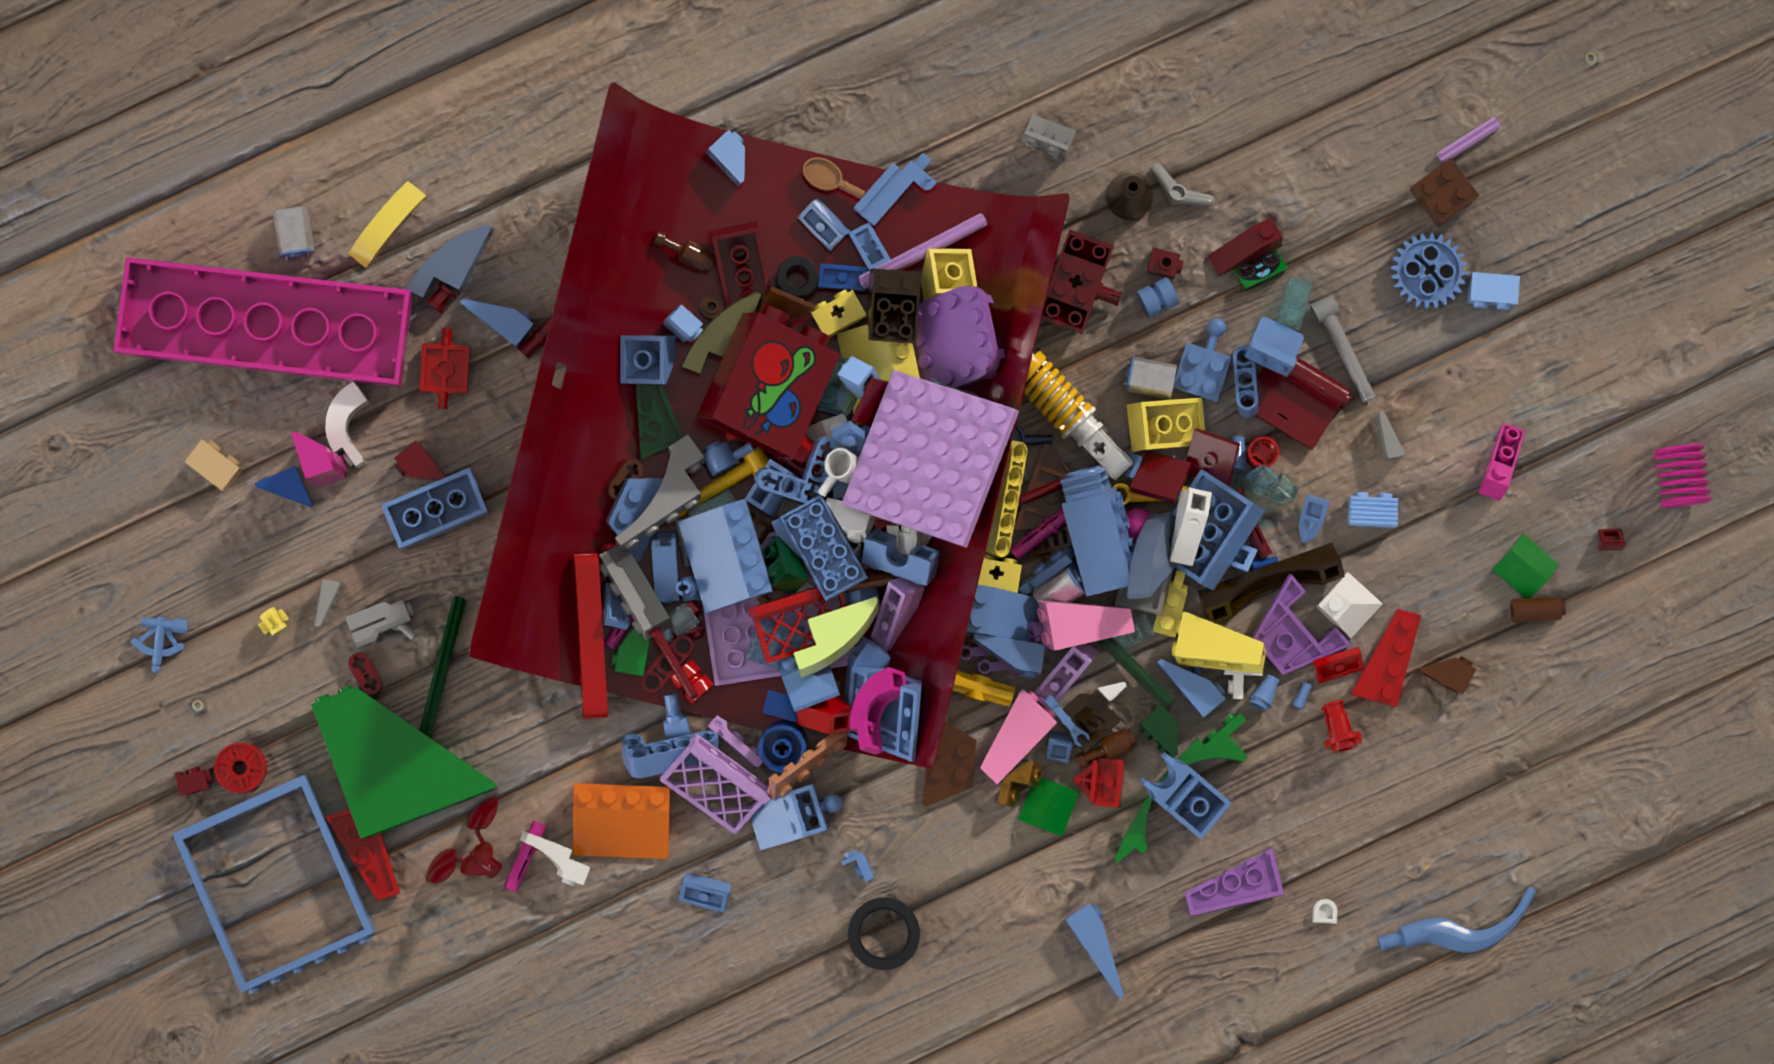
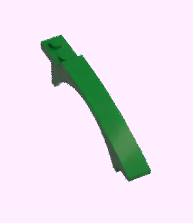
[1113,713,1248,863]

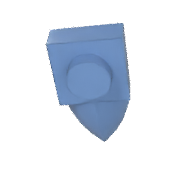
[1299,494,1330,544]

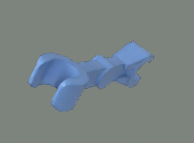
[1044,695,1090,747]

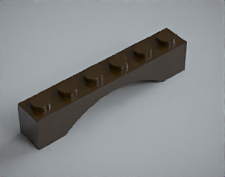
[1198,542,1345,624]

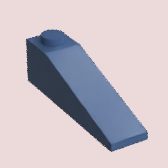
[1065,903,1124,999]

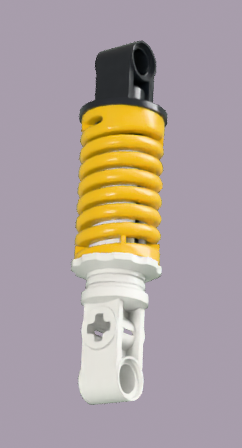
[1023,347,1133,480]

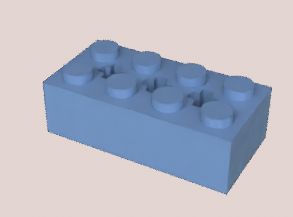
[381,468,491,551]

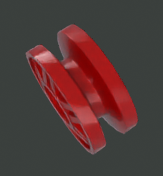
[214,743,268,793]

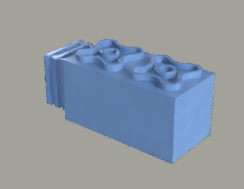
[1060,466,1135,597]

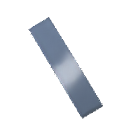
[406,225,494,301]
[1127,512,1177,599]

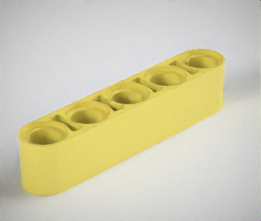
[985,440,1027,557]

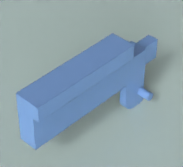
[853,153,937,227]

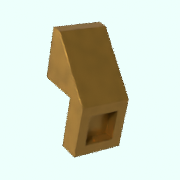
[997,760,1042,808]

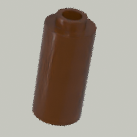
[1510,597,1566,623]

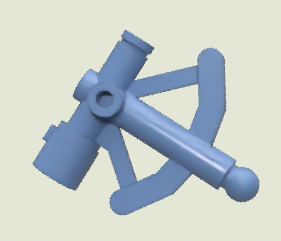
[131,616,188,674]

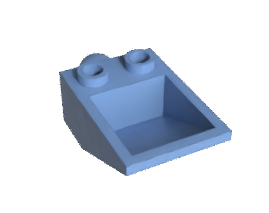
[747,784,842,850]

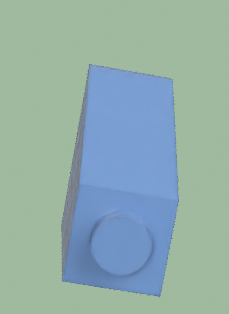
[651,531,679,604]

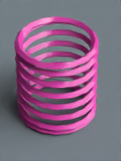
[1653,443,1712,508]

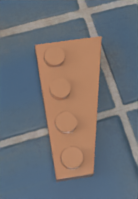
[768,732,847,801]

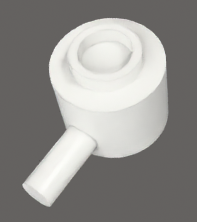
[817,448,859,497]

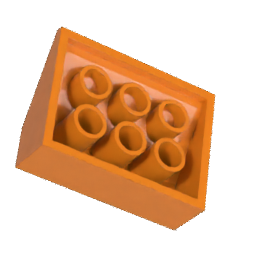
[573,783,671,859]

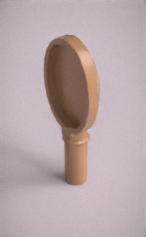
[803,157,866,199]

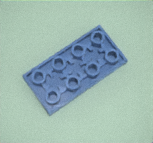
[779,495,868,602]

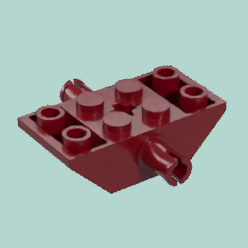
[1041,229,1122,335]

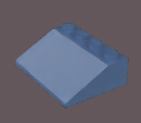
[1169,469,1265,590]
[678,499,774,614]

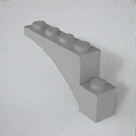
[615,435,704,551]

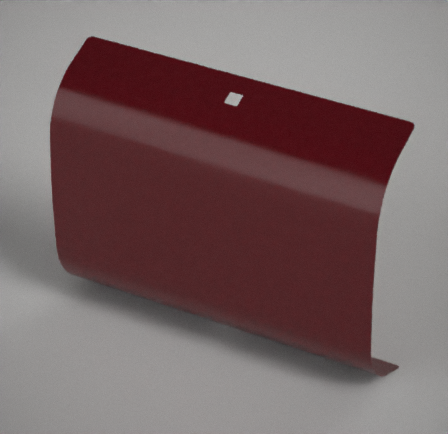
[469,82,1070,768]

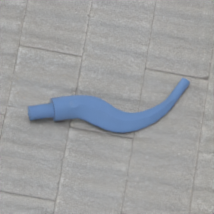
[1377,887,1537,953]

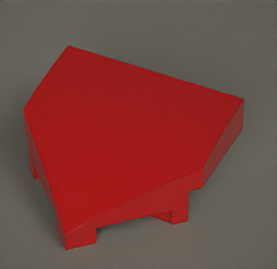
[1073,758,1125,808]

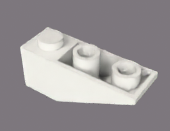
[1169,488,1212,566]

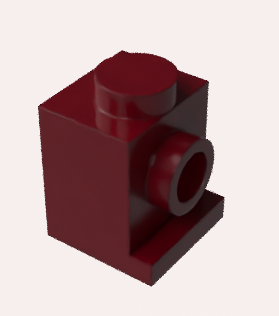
[1146,247,1184,280]
[174,767,214,796]

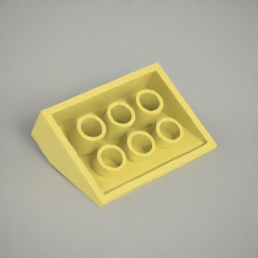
[837,324,920,426]

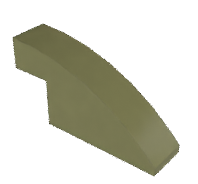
[682,292,761,373]

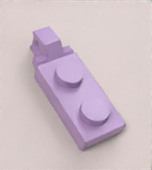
[708,716,764,770]

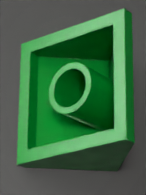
[1491,534,1559,598]
[1018,778,1079,837]

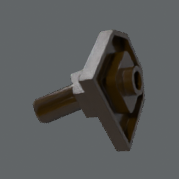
[1061,693,1120,753]

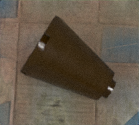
[1106,173,1153,219]

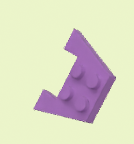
[1251,573,1351,675]

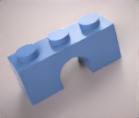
[862,529,940,586]

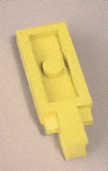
[1152,570,1188,638]

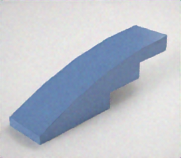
[848,222,891,271]

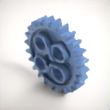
[1390,232,1468,310]

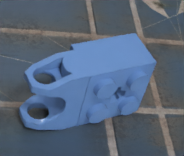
[1139,752,1232,840]

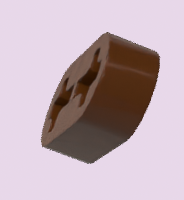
[606,459,643,500]

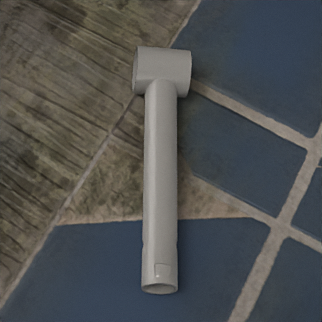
[1310,295,1376,403]

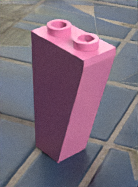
[1037,601,1135,651]
[980,689,1057,785]

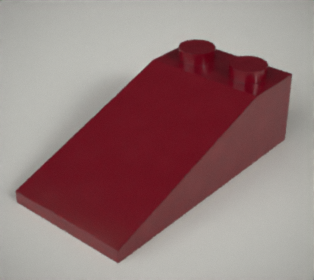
[710,221,770,308]

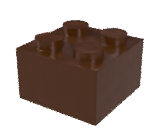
[1410,158,1479,228]

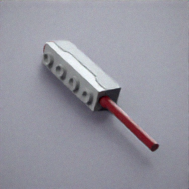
[599,543,698,700]

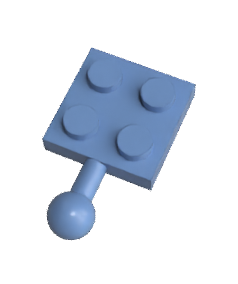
[1173,318,1232,403]

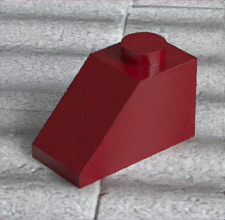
[394,440,446,481]

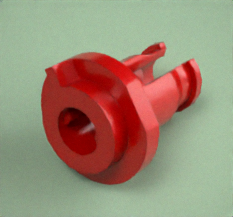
[1321,700,1362,754]

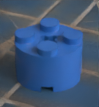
[758,720,808,772]

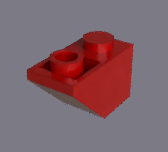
[796,696,852,734]

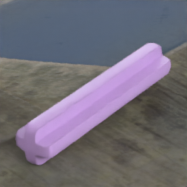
[1437,117,1500,164]

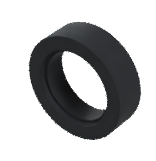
[848,897,920,970]

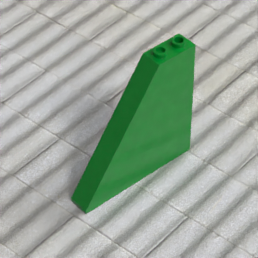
[311,686,498,840]

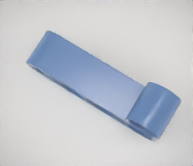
[621,730,719,778]

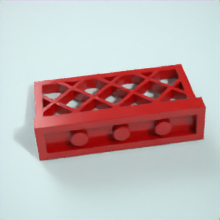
[747,586,848,663]

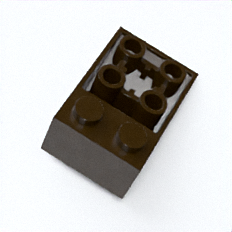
[868,268,921,344]

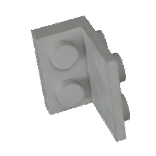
[1022,114,1076,160]

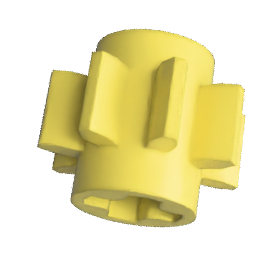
[258,607,289,637]

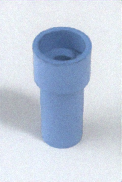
[1292,682,1312,710]

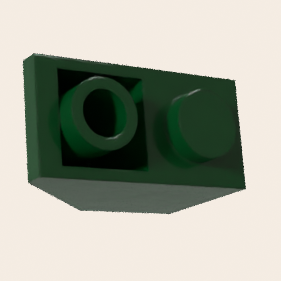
[762,536,809,594]
[1139,704,1178,758]

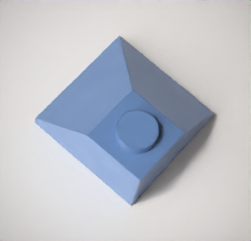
[620,335,676,384]
[777,657,840,712]

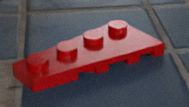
[1350,609,1421,707]
[325,809,400,901]

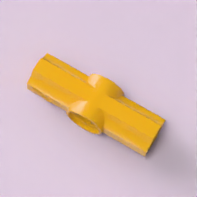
[952,670,1015,707]

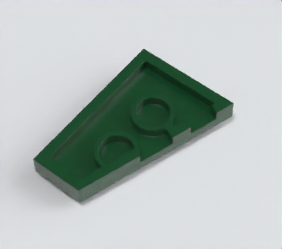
[635,384,683,459]

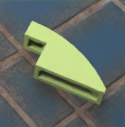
[794,597,879,678]

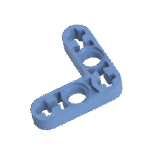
[754,436,837,503]

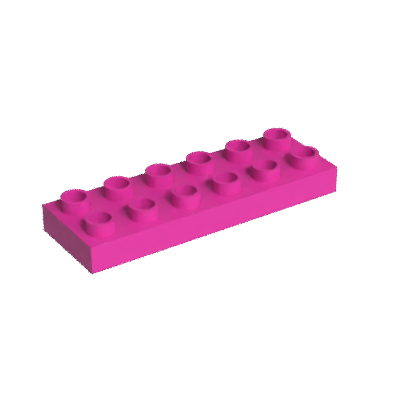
[113,257,413,388]

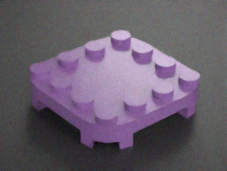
[913,286,1005,389]

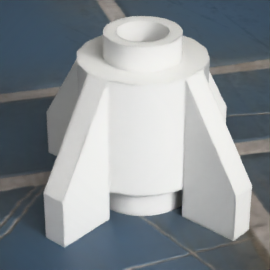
[886,524,932,557]

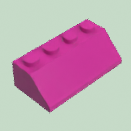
[291,431,348,487]

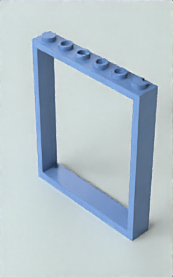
[172,775,376,995]

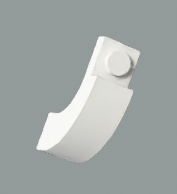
[325,381,370,468]

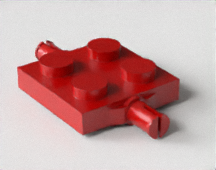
[419,328,471,409]

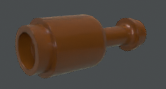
[652,231,715,272]
[1075,728,1138,769]

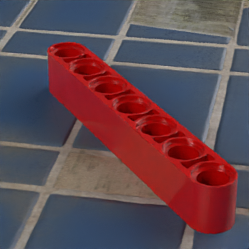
[573,553,608,719]

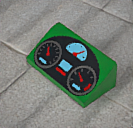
[1234,249,1288,291]

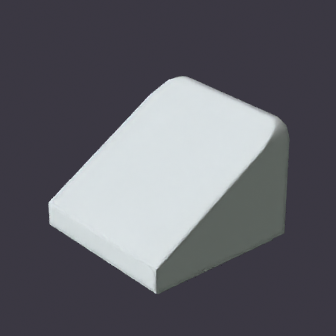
[1097,682,1127,702]

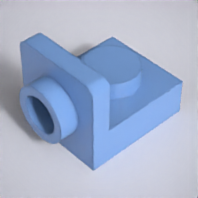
[841,849,875,882]

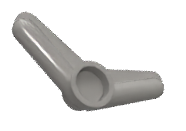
[1151,163,1214,206]

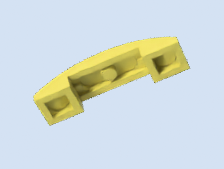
[348,181,427,269]

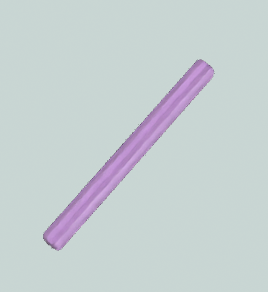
[858,214,987,288]

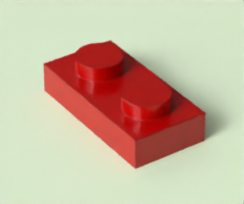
[1313,647,1364,683]

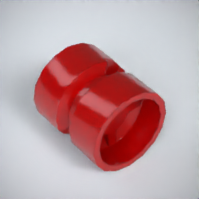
[1246,437,1279,470]
[669,660,714,705]

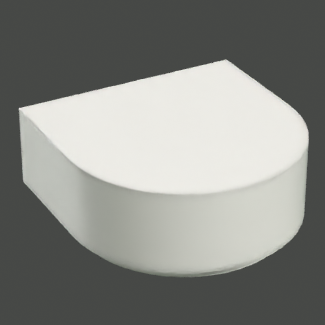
[1312,899,1338,924]

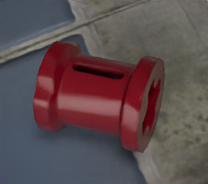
[426,283,457,314]

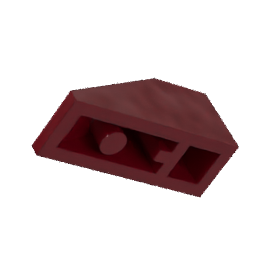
[1208,217,1283,277]

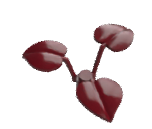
[426,796,502,884]

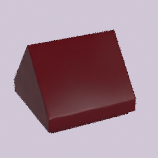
[1598,529,1626,551]

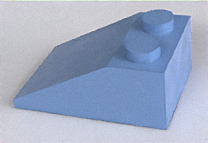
[966,585,1039,642]

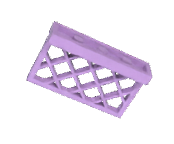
[660,733,771,834]

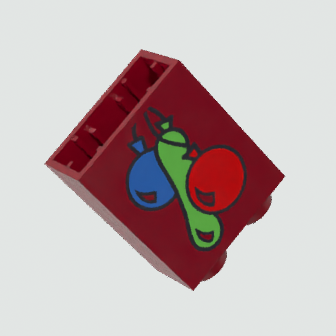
[696,305,840,459]

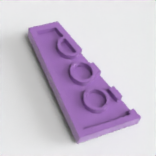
[1185,848,1284,917]

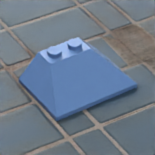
[847,667,922,762]

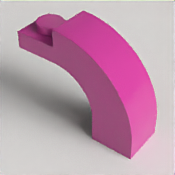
[850,667,906,755]

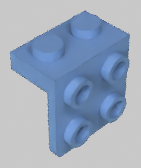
[1244,317,1304,377]

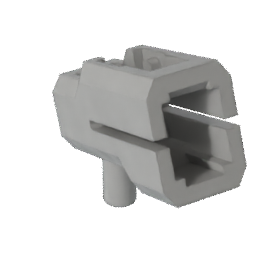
[345,600,418,649]

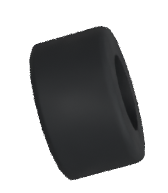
[776,256,819,300]

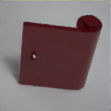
[1242,356,1352,450]

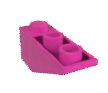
[1478,423,1525,501]

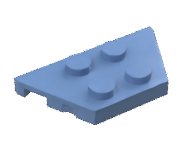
[605,478,663,562]

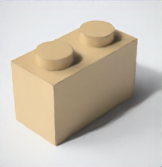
[184,440,243,493]

